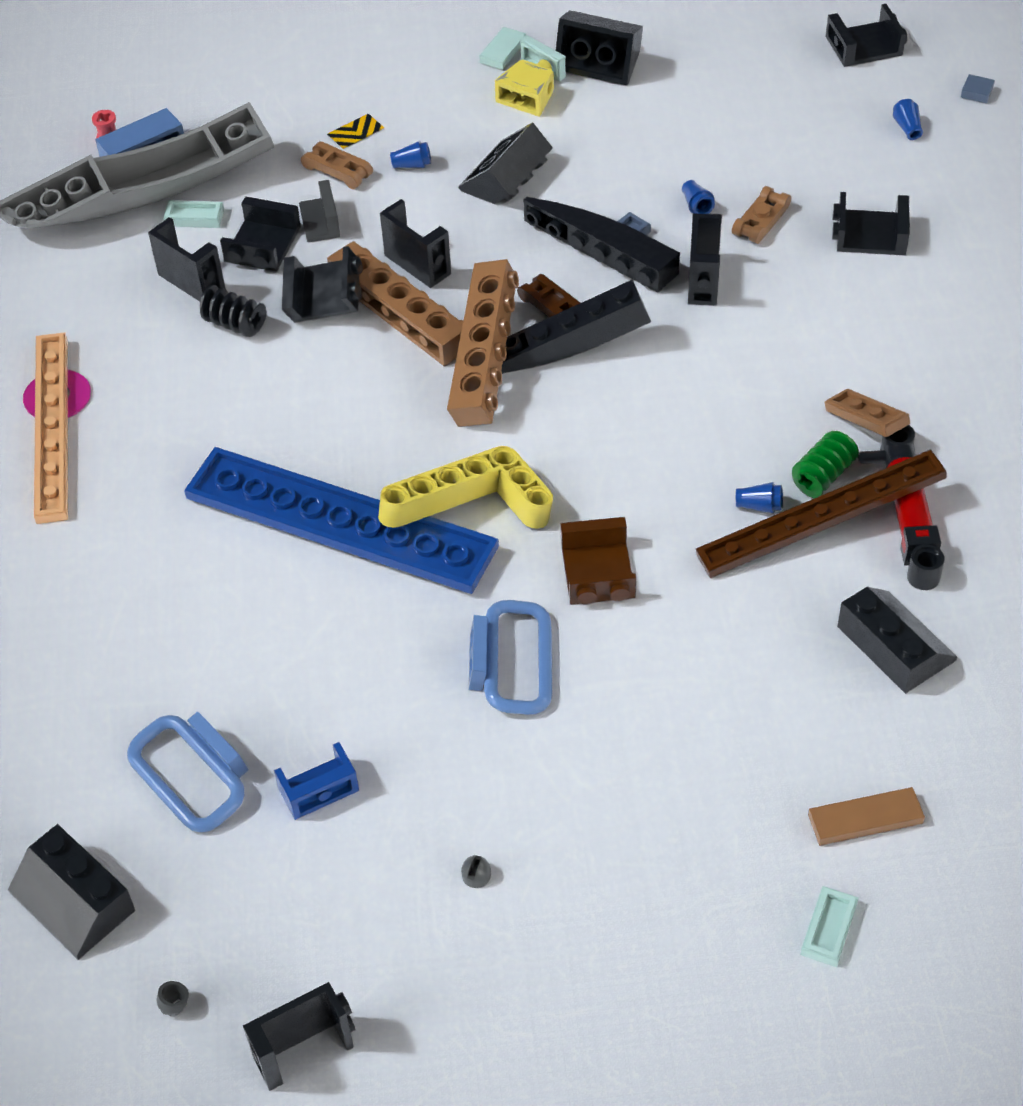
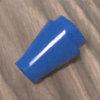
[892,99,923,140]
[390,141,432,169]
[682,180,715,214]
[735,482,783,514]

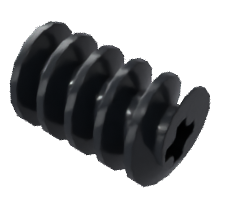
[200,284,267,337]

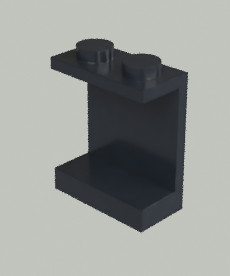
[825,4,907,67]
[832,192,910,256]
[220,196,301,272]
[380,199,452,288]
[688,213,722,306]
[148,217,226,302]
[282,246,363,323]
[243,982,356,1091]

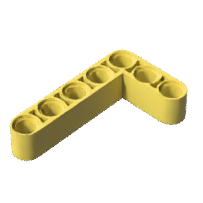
[378,446,553,529]

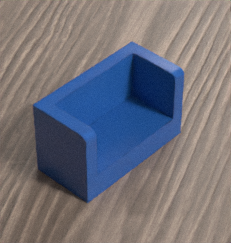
[274,742,359,820]

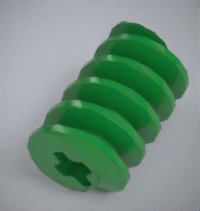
[792,431,859,499]

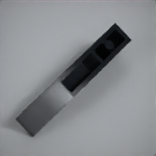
[523,197,680,293]
[501,279,651,374]

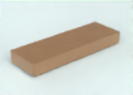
[824,388,911,437]
[808,787,925,846]

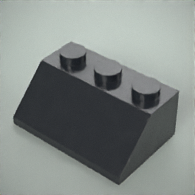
[555,10,643,86]
[458,122,553,204]
[837,586,957,694]
[8,823,136,960]

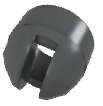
[461,855,491,888]
[156,981,189,1016]

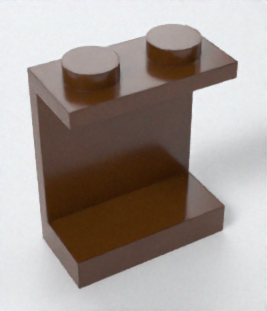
[560,517,636,605]

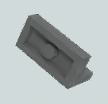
[299,180,340,242]

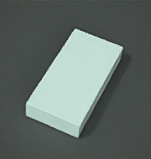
[479,27,526,70]
[521,35,566,82]
[163,200,224,228]
[800,886,859,967]

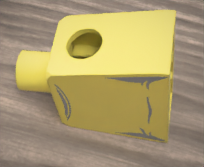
[495,59,554,117]

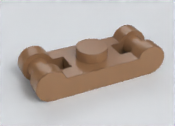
[301,141,373,189]
[732,186,792,244]

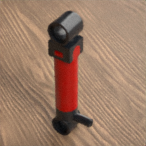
[858,425,945,591]

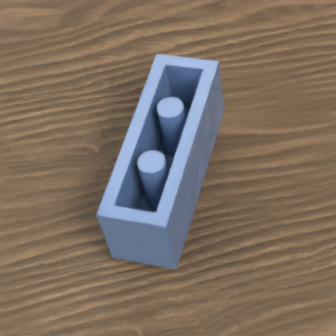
[95,108,184,157]

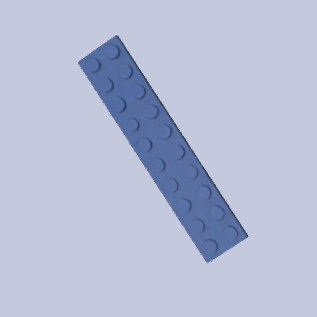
[184,447,499,594]

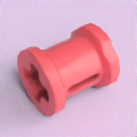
[92,110,117,139]

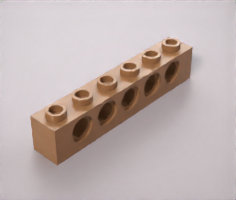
[327,241,463,366]
[447,259,519,427]

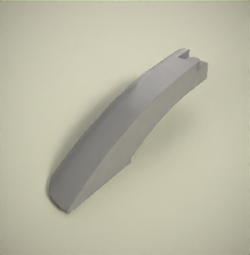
[0,102,274,228]

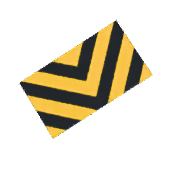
[327,114,384,149]

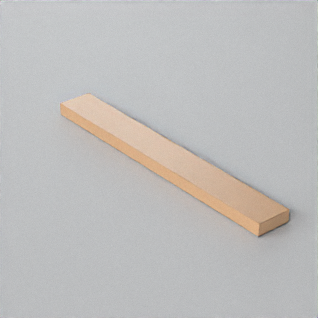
[34,332,68,524]

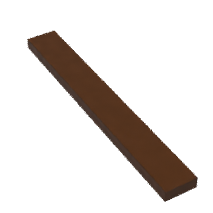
[695,449,947,578]

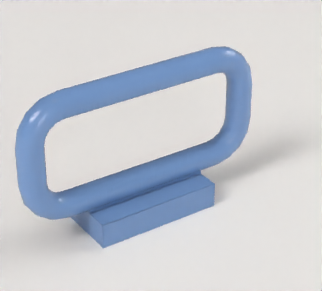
[469,600,552,715]
[127,711,249,833]

